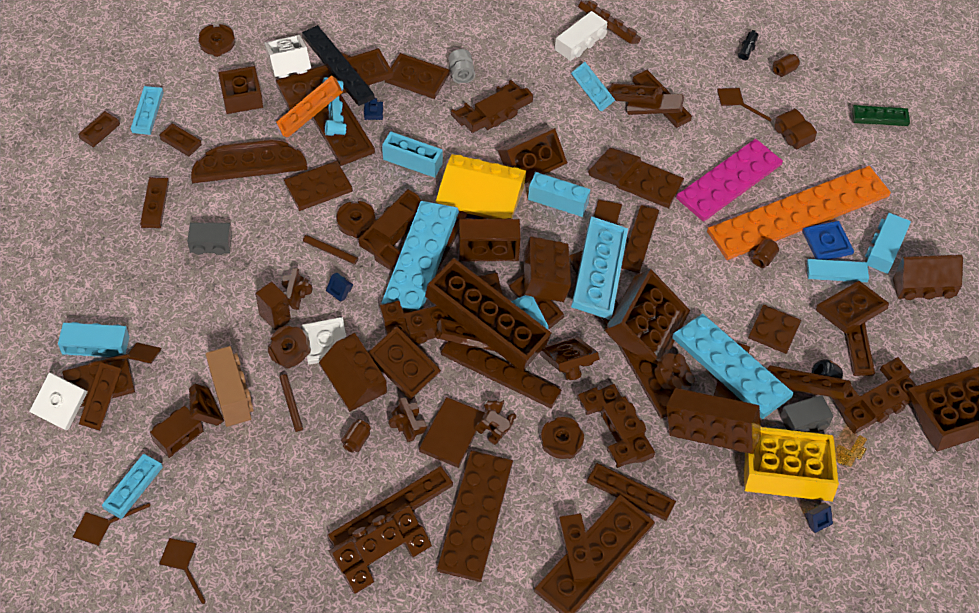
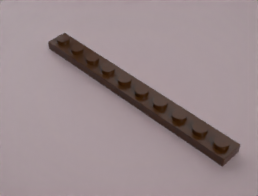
[569,251,672,419]

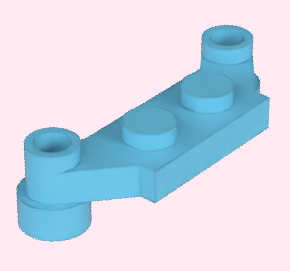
[323,77,346,136]

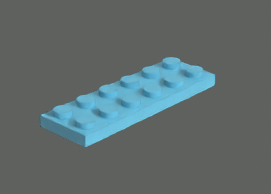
[381,201,459,312]
[571,216,628,320]
[673,314,793,419]

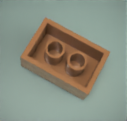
[205,346,254,427]

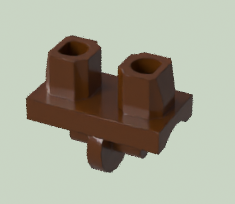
[282,268,313,310]
[388,398,427,442]

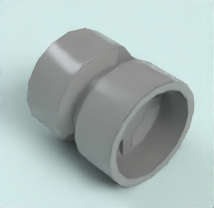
[449,49,475,84]

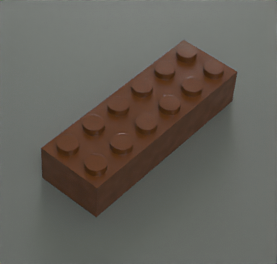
[425,258,552,372]

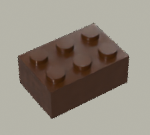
[459,218,521,262]
[524,236,571,302]

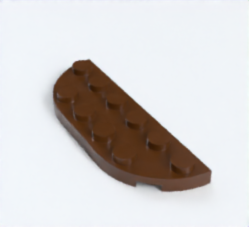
[191,140,308,184]

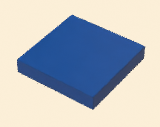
[802,221,854,260]

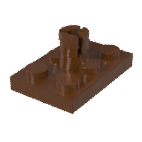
[540,336,600,380]

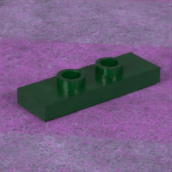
[852,105,910,126]

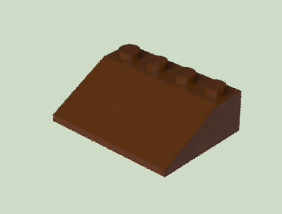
[604,269,690,365]
[908,367,979,452]

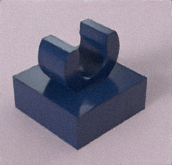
[364,98,383,120]
[326,273,353,302]
[805,502,833,533]

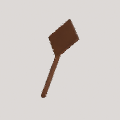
[717,88,772,121]
[593,200,629,243]
[89,343,162,367]
[73,503,151,546]
[159,538,206,604]

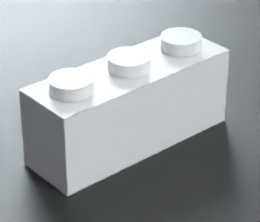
[555,11,607,61]

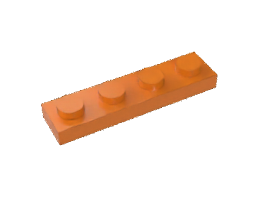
[276,76,343,138]

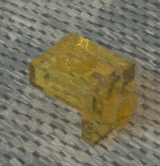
[835,435,867,467]

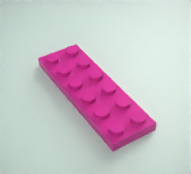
[676,139,783,222]

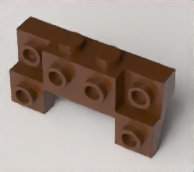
[451,80,533,133]
[358,189,422,270]
[379,301,457,344]
[831,357,917,434]
[577,384,655,468]
[328,504,432,594]

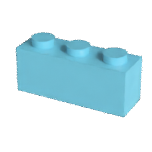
[382,131,443,178]
[528,172,591,217]
[865,213,911,274]
[58,322,129,357]

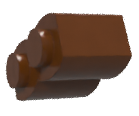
[774,108,817,150]

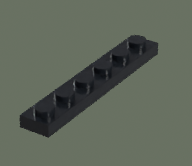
[302,25,375,106]

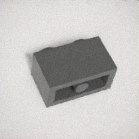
[187,223,232,255]
[780,395,834,433]

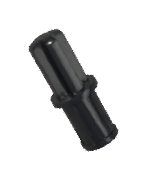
[738,30,759,61]

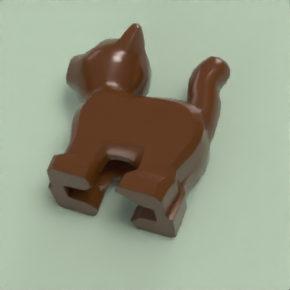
[474,400,517,445]

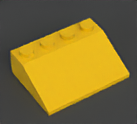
[435,154,526,219]
[744,427,839,502]

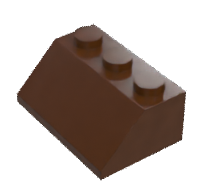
[498,128,568,184]
[893,255,963,300]
[319,333,387,412]

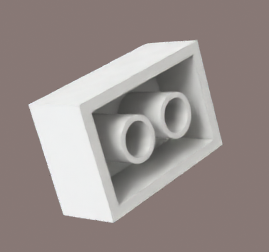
[264,35,311,78]

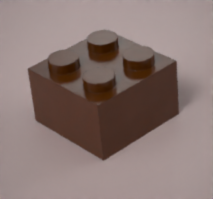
[218,66,263,114]

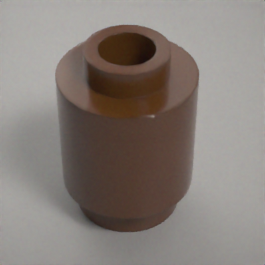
[773,54,800,77]
[752,239,779,268]
[341,419,371,453]

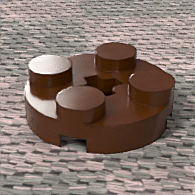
[199,24,235,57]
[336,201,376,238]
[268,326,311,369]
[655,353,695,394]
[541,417,584,459]

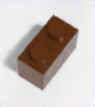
[255,281,291,330]
[150,405,204,458]

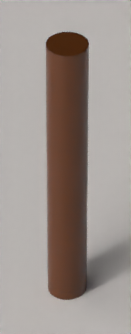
[303,235,359,265]
[279,374,303,432]

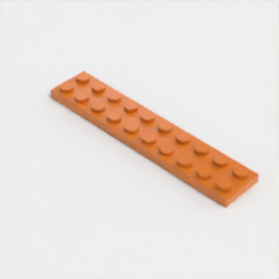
[707,166,891,260]

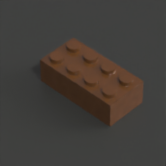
[667,388,761,454]

